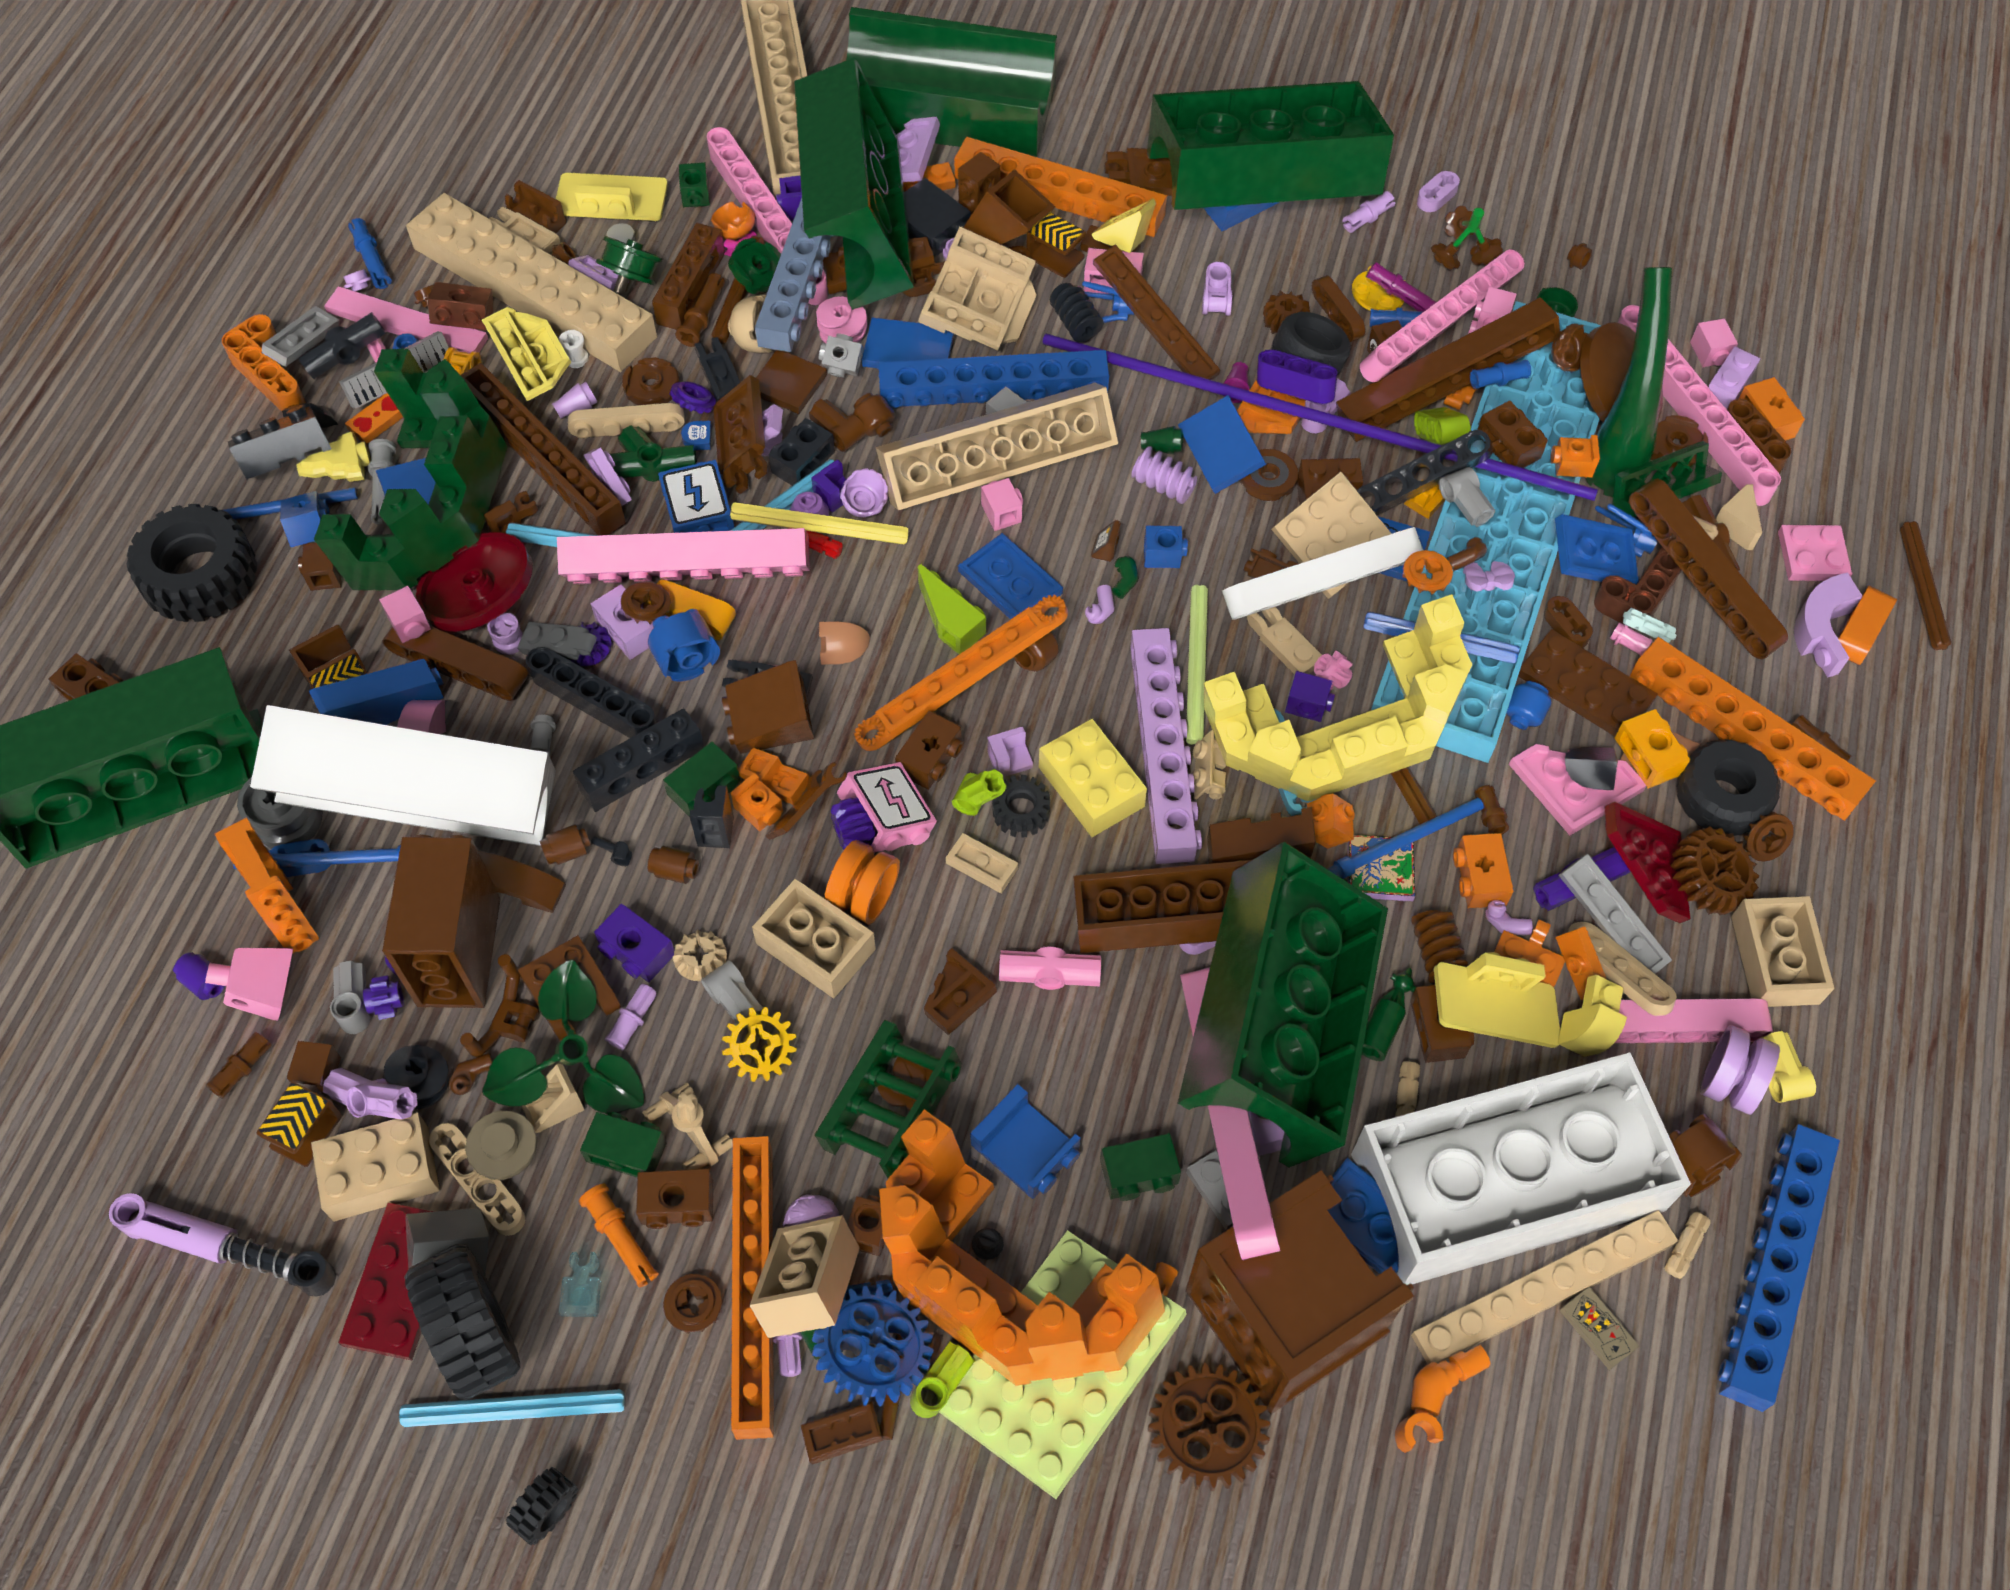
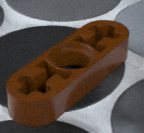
[1312,275,1366,342]

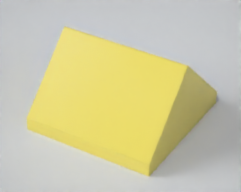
[1092,198,1156,253]

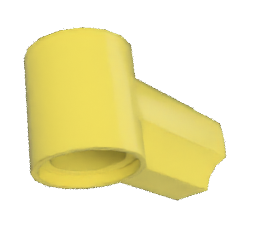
[1762,1031,1816,1103]

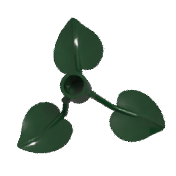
[482,960,644,1114]

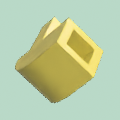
[1558,975,1627,1057]

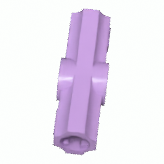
[323,1068,417,1119]

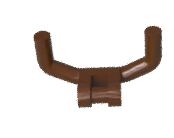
[460,954,539,1057]

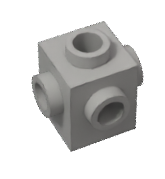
[819,334,864,378]

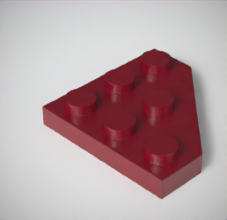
[1604,802,1691,923]

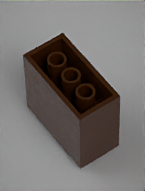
[382,834,500,1008]

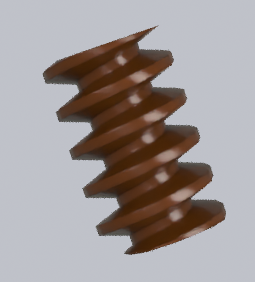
[1411,910,1469,985]

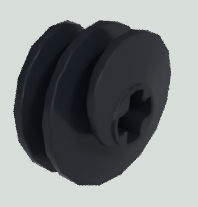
[383,1045,449,1110]

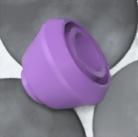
[789,492,829,516]

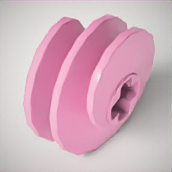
[816,297,867,343]

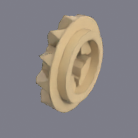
[673,929,727,981]

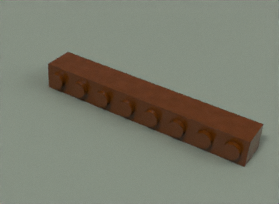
[1336,297,1560,442]

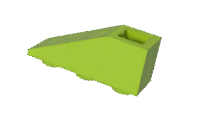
[918,564,986,654]

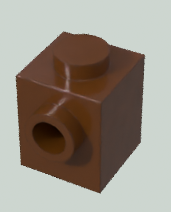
[298,542,341,591]

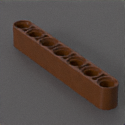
[1629,479,1788,659]

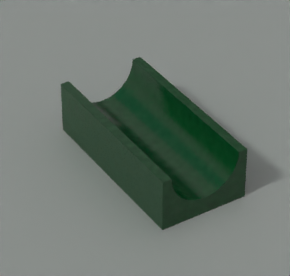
[846,7,1057,157]
[794,57,914,310]
[1147,81,1394,210]
[0,647,263,869]
[1178,842,1388,1168]

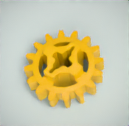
[721,1007,797,1082]

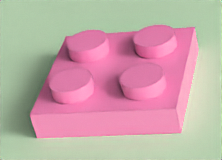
[1778,525,1852,581]

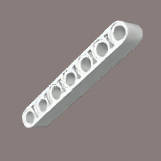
[1222,527,1423,620]

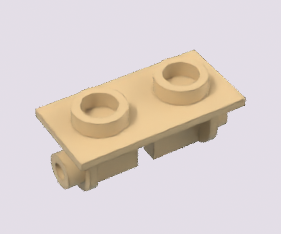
[1193,730,1226,799]

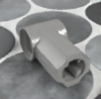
[1439,467,1496,527]
[701,960,762,1030]
[330,961,371,1034]

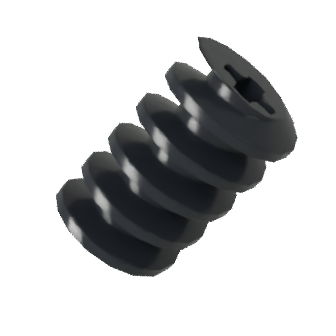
[1049,283,1104,343]

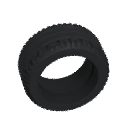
[1272,312,1351,376]

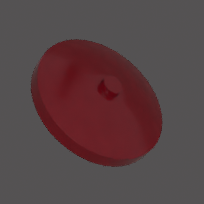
[416,532,533,632]

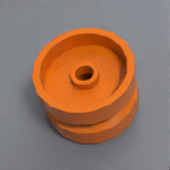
[825,839,900,925]

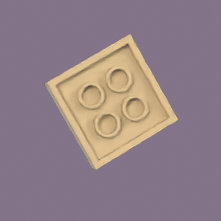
[1271,472,1392,599]

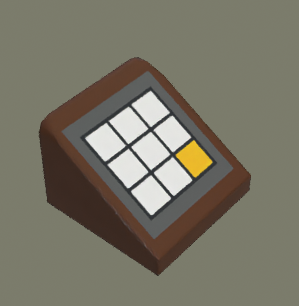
[1091,520,1121,562]

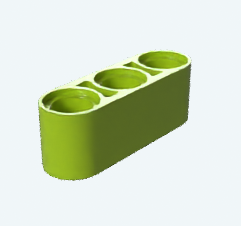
[1414,407,1471,445]

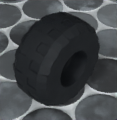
[1676,739,1781,836]

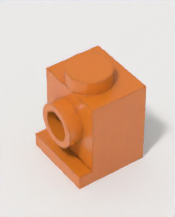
[1551,435,1600,477]
[730,773,783,832]

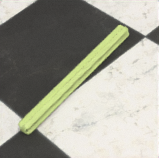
[1186,584,1208,745]

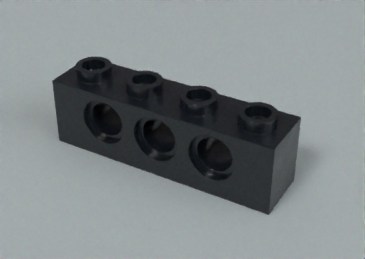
[573,708,704,812]

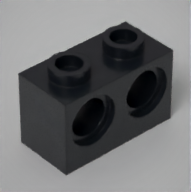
[768,418,835,486]

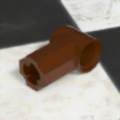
[809,399,866,452]

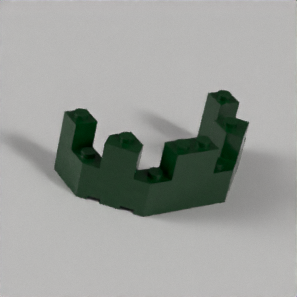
[314,348,508,590]

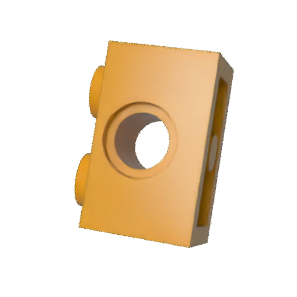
[1614,709,1690,789]

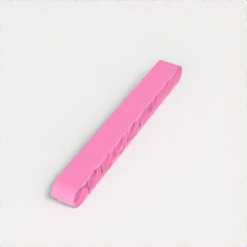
[707,127,828,305]
[1360,249,1525,382]
[1617,305,1781,506]

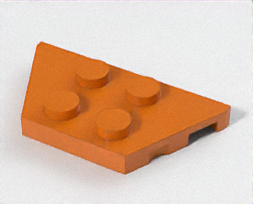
[1237,379,1306,434]

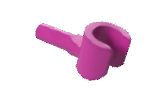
[724,231,756,257]

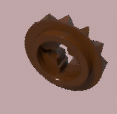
[620,582,671,624]
[1744,811,1794,862]
[663,1274,722,1334]

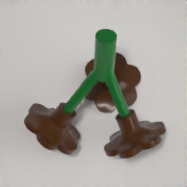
[1431,206,1503,270]

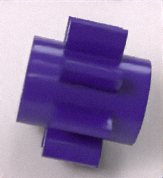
[363,975,404,1020]

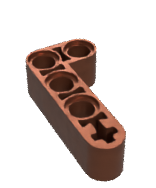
[1594,547,1682,629]

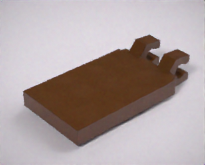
[1104,148,1172,196]
[713,375,767,494]

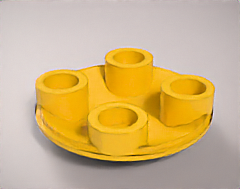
[1352,265,1405,311]

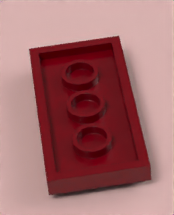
[338,1203,434,1361]

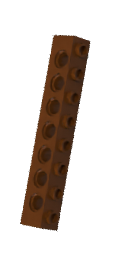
[460,363,626,536]

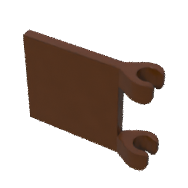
[765,762,847,840]

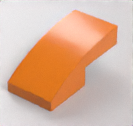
[738,748,809,805]

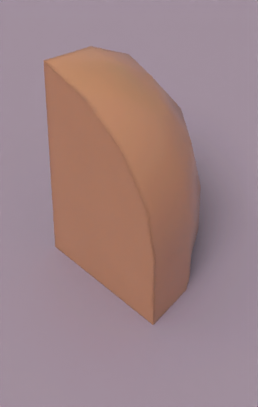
[819,622,870,665]

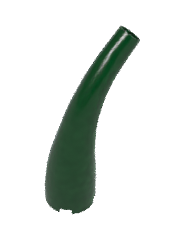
[1585,267,1673,497]

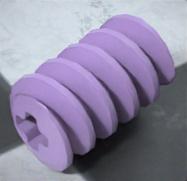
[1131,446,1197,504]

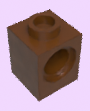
[848,1195,884,1257]

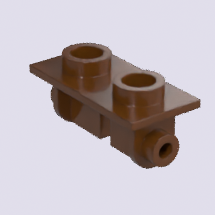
[1243,548,1298,579]

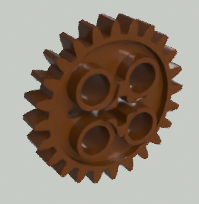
[1147,1363,1271,1491]

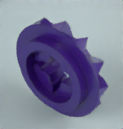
[669,382,716,414]
[568,622,612,666]

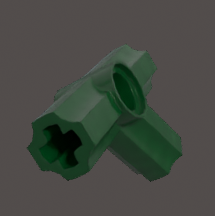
[609,425,697,482]

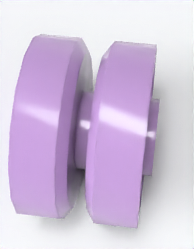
[1701,1025,1780,1115]

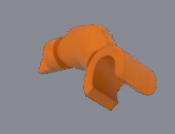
[1395,1345,1491,1453]

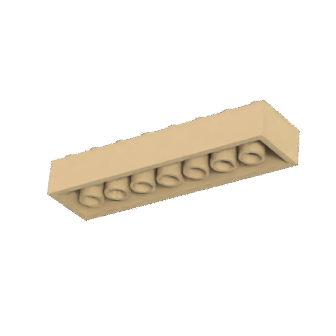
[876,383,1118,510]

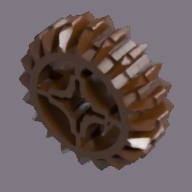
[1671,827,1760,915]

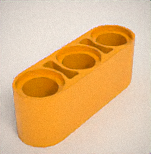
[644,580,736,641]

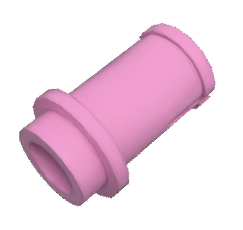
[1610,622,1653,656]

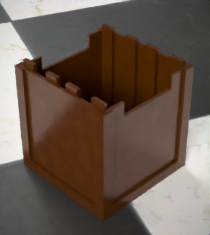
[1185,1170,1414,1415]

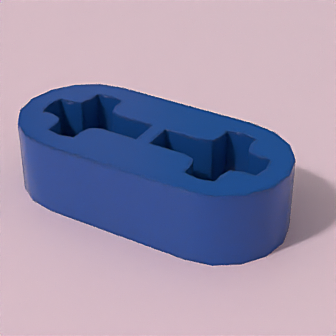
[270,839,331,877]

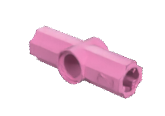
[999,947,1101,990]

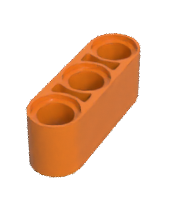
[1838,585,1897,666]

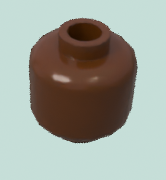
[853,393,895,437]
[1014,632,1059,672]

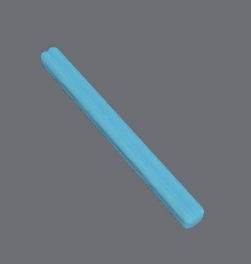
[399,1389,625,1427]

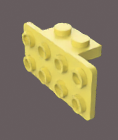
[556,173,668,221]
[1434,952,1560,1048]

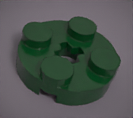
[728,238,781,294]

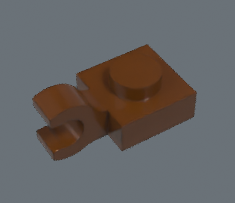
[484,491,538,533]

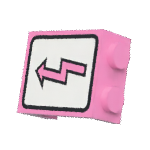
[837,762,937,853]

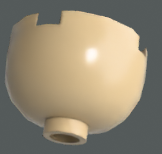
[728,295,772,353]

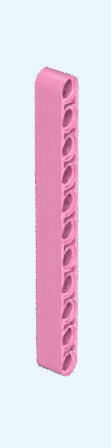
[1180,967,1280,1260]

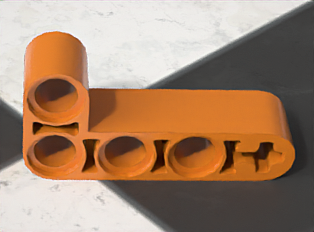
[222,314,306,411]

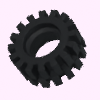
[992,775,1051,838]
[506,1467,578,1546]

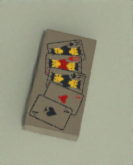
[1559,1287,1639,1370]

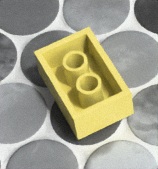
[1039,719,1147,837]

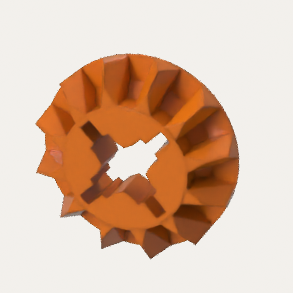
[1403,550,1453,595]

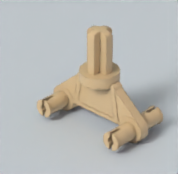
[643,1082,733,1170]

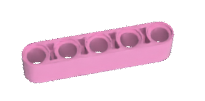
[1615,999,1773,1043]

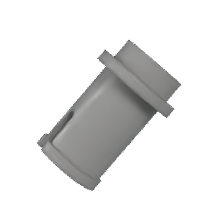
[530,715,556,755]

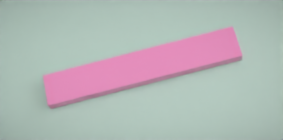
[324,286,488,353]

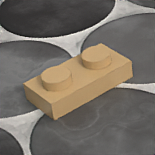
[946,833,1018,894]

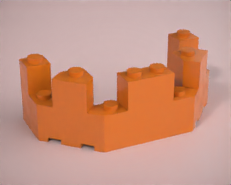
[879,1109,1165,1386]

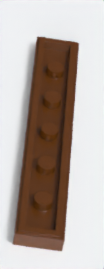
[1093,244,1221,390]

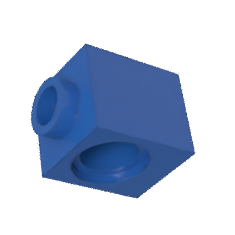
[1144,526,1188,568]

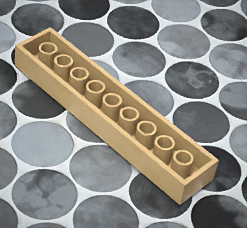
[741,0,807,201]
[406,193,657,372]

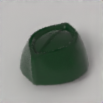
[1537,287,1578,317]

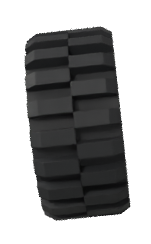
[126,504,257,622]
[404,1245,521,1399]

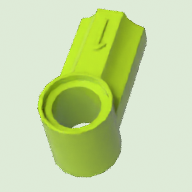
[952,769,1006,816]
[910,1342,975,1418]

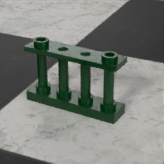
[814,1019,962,1178]

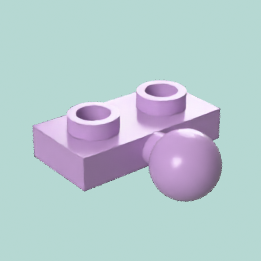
[584,448,632,506]

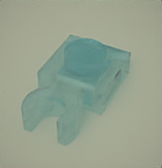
[559,1252,601,1317]

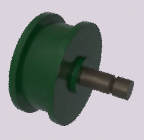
[595,235,663,297]

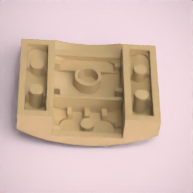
[918,227,1037,350]

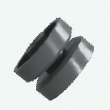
[237,777,323,849]

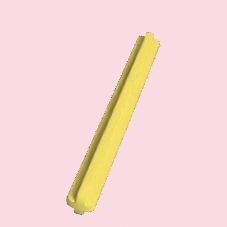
[730,502,909,545]

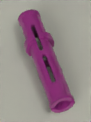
[1366,261,1436,312]

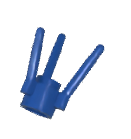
[1082,281,1135,323]
[1595,504,1658,557]

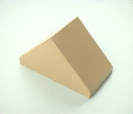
[1716,484,1762,550]
[522,1064,585,1133]

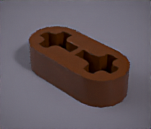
[1544,596,1593,648]

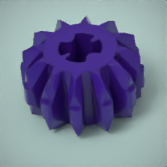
[831,797,876,850]

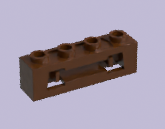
[652,223,725,330]

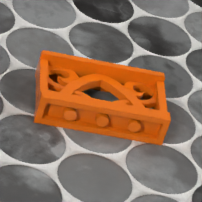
[214,817,319,954]

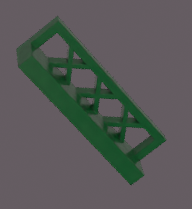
[1613,441,1722,517]

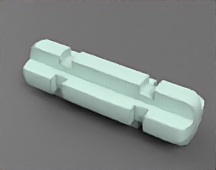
[1623,608,1677,643]

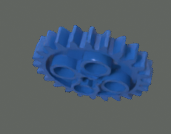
[812,1286,934,1406]

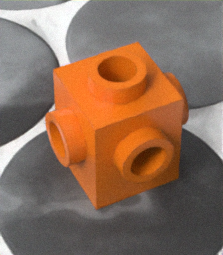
[1307,793,1355,849]

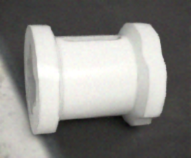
[558,330,588,368]

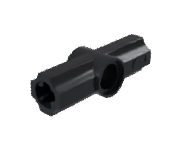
[299,312,386,379]

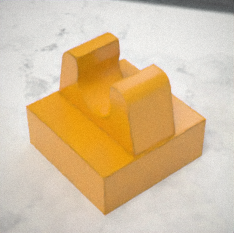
[1404,479,1445,519]

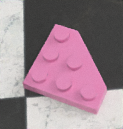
[1509,744,1646,836]

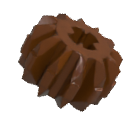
[1263,290,1310,334]

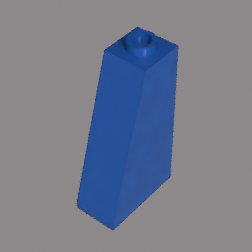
[309,659,444,725]

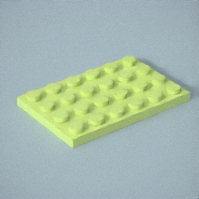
[937,1230,1187,1499]

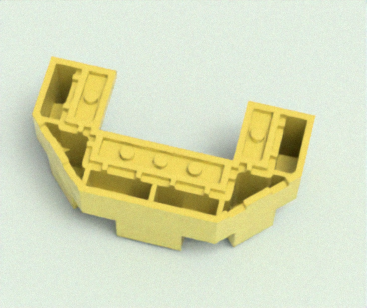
[1204,594,1472,801]

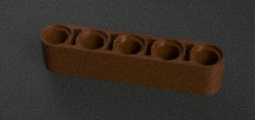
[382,626,529,701]

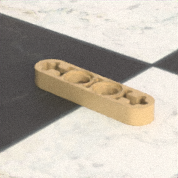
[429,1123,525,1236]

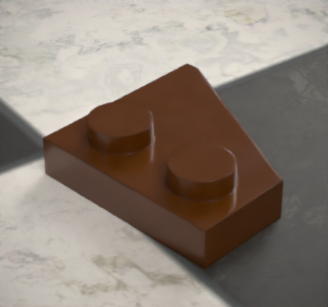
[924,948,997,1035]

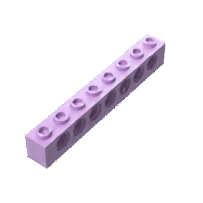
[1130,628,1202,864]

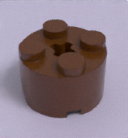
[1669,1114,1742,1198]

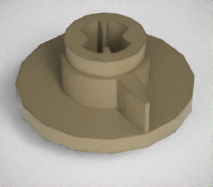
[465,1111,538,1180]

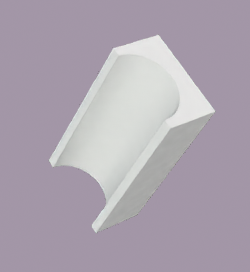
[250,705,556,846]
[1351,1052,1691,1285]

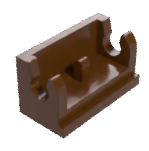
[505,180,566,233]

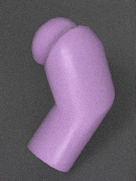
[1085,585,1115,624]
[1485,900,1533,935]

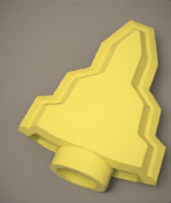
[296,432,371,482]

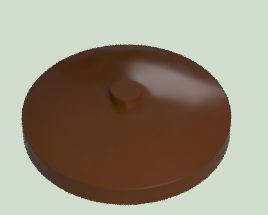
[1580,322,1663,422]

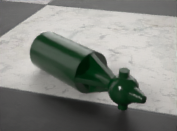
[1362,968,1416,1061]

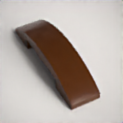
[477,850,566,913]

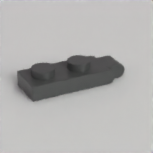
[517,622,597,660]

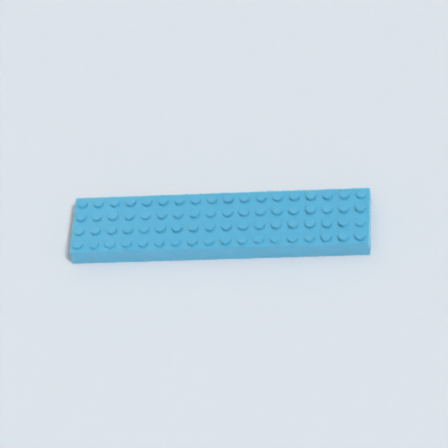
[1371,301,1602,763]

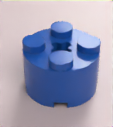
[648,609,720,682]

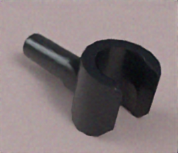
[591,836,633,867]

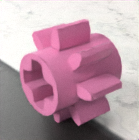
[1314,651,1353,691]

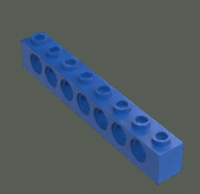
[878,350,1109,408]
[1717,1124,1840,1412]

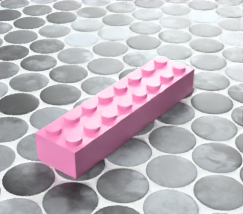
[557,528,810,584]

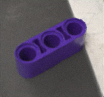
[1256,349,1337,404]

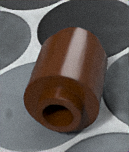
[539,824,591,865]
[647,846,699,884]

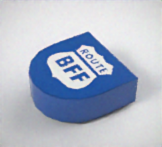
[681,421,712,450]

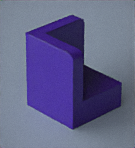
[811,459,847,513]

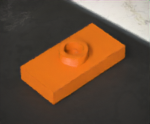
[1555,926,1607,1000]

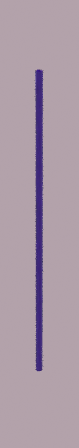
[1043,334,1598,501]

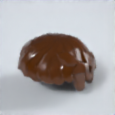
[1551,324,1589,372]

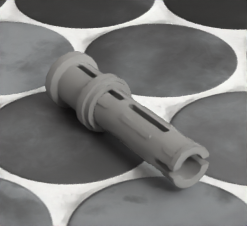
[368,439,396,524]

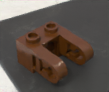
[518,935,621,1041]

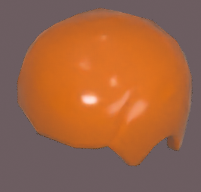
[711,202,756,240]

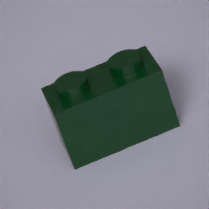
[663,741,741,816]
[580,1112,667,1178]
[1100,1133,1181,1201]

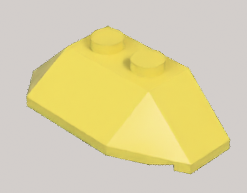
[482,307,571,401]

